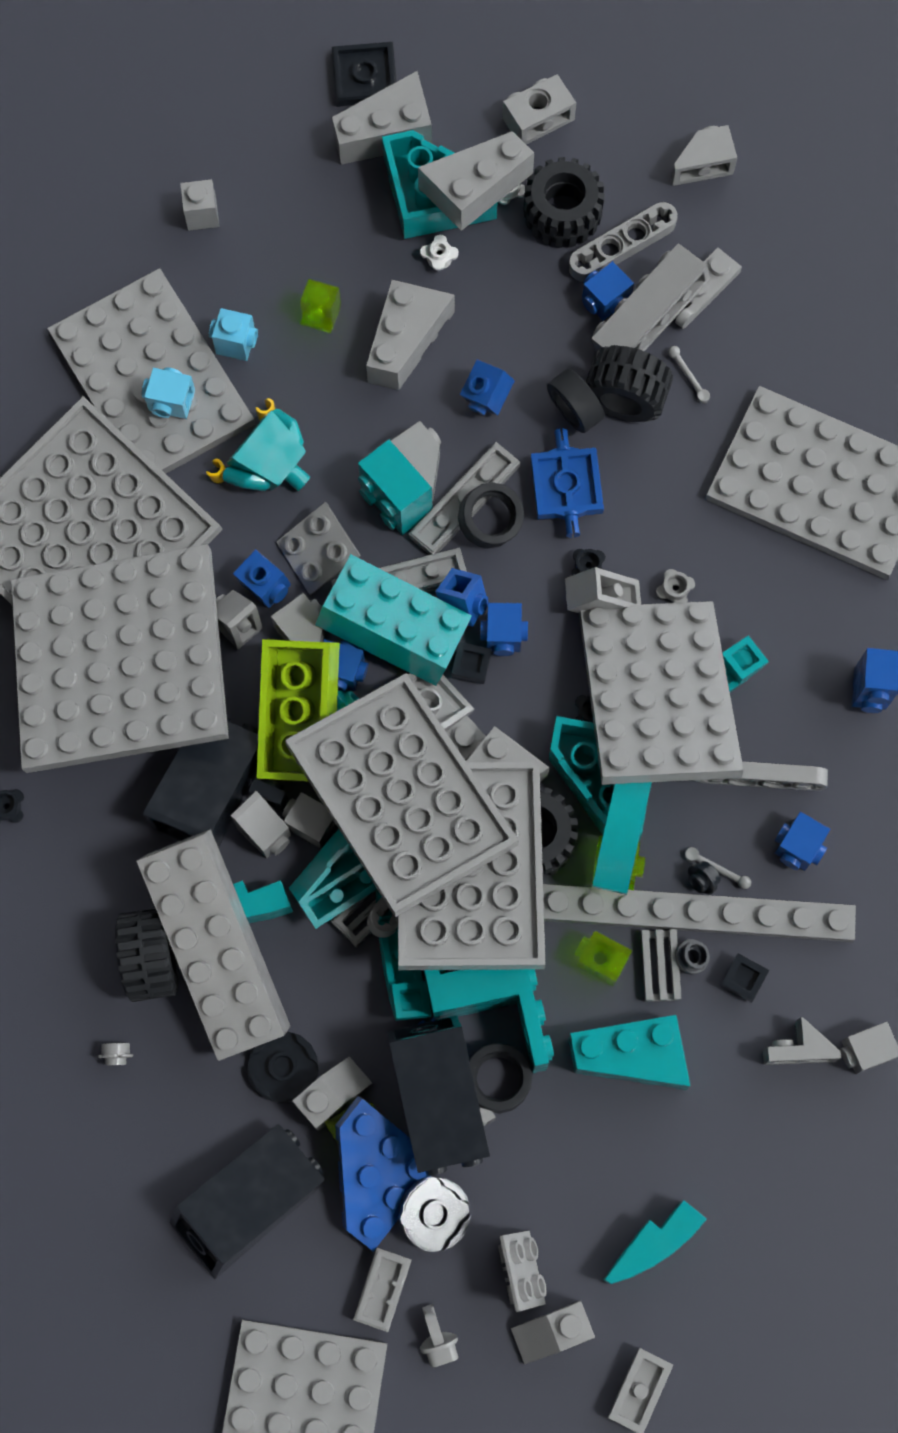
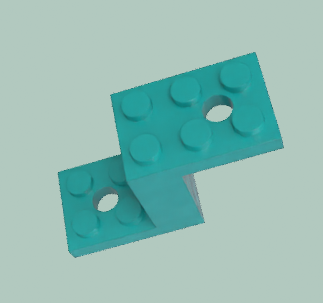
[423,969,554,1073]

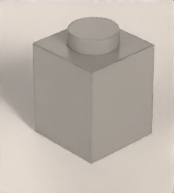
[180,179,220,231]
[282,792,336,849]
[841,1022,898,1074]

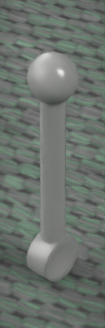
[668,346,710,404]
[685,847,751,889]

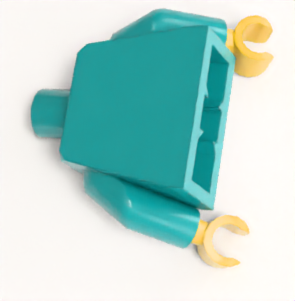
[206,398,311,491]

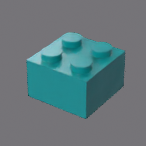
[358,439,433,536]

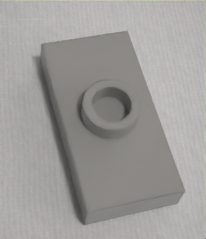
[353,1248,412,1332]

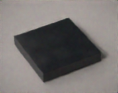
[332,42,397,107]

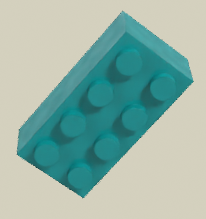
[315,554,472,686]

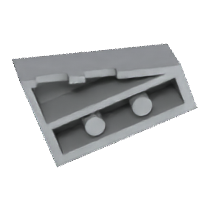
[332,71,432,165]

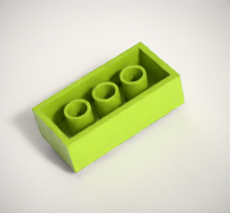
[257,639,340,781]

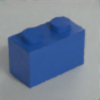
[852,648,898,713]

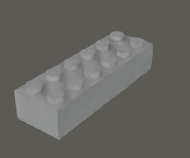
[137,829,291,1061]

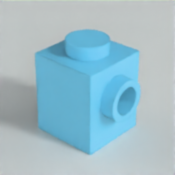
[209,308,258,361]
[142,367,195,419]

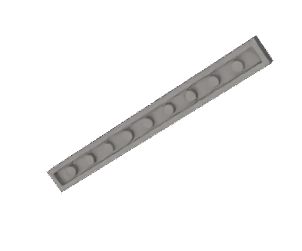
[543,884,856,942]

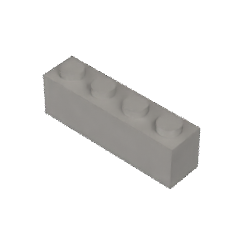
[591,243,710,351]

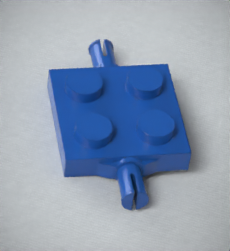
[531,428,604,538]

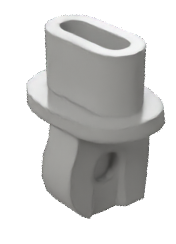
[420,1304,459,1367]

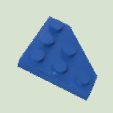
[335,1096,431,1252]

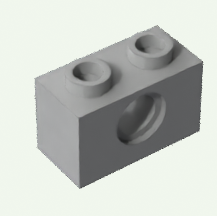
[502,74,576,145]

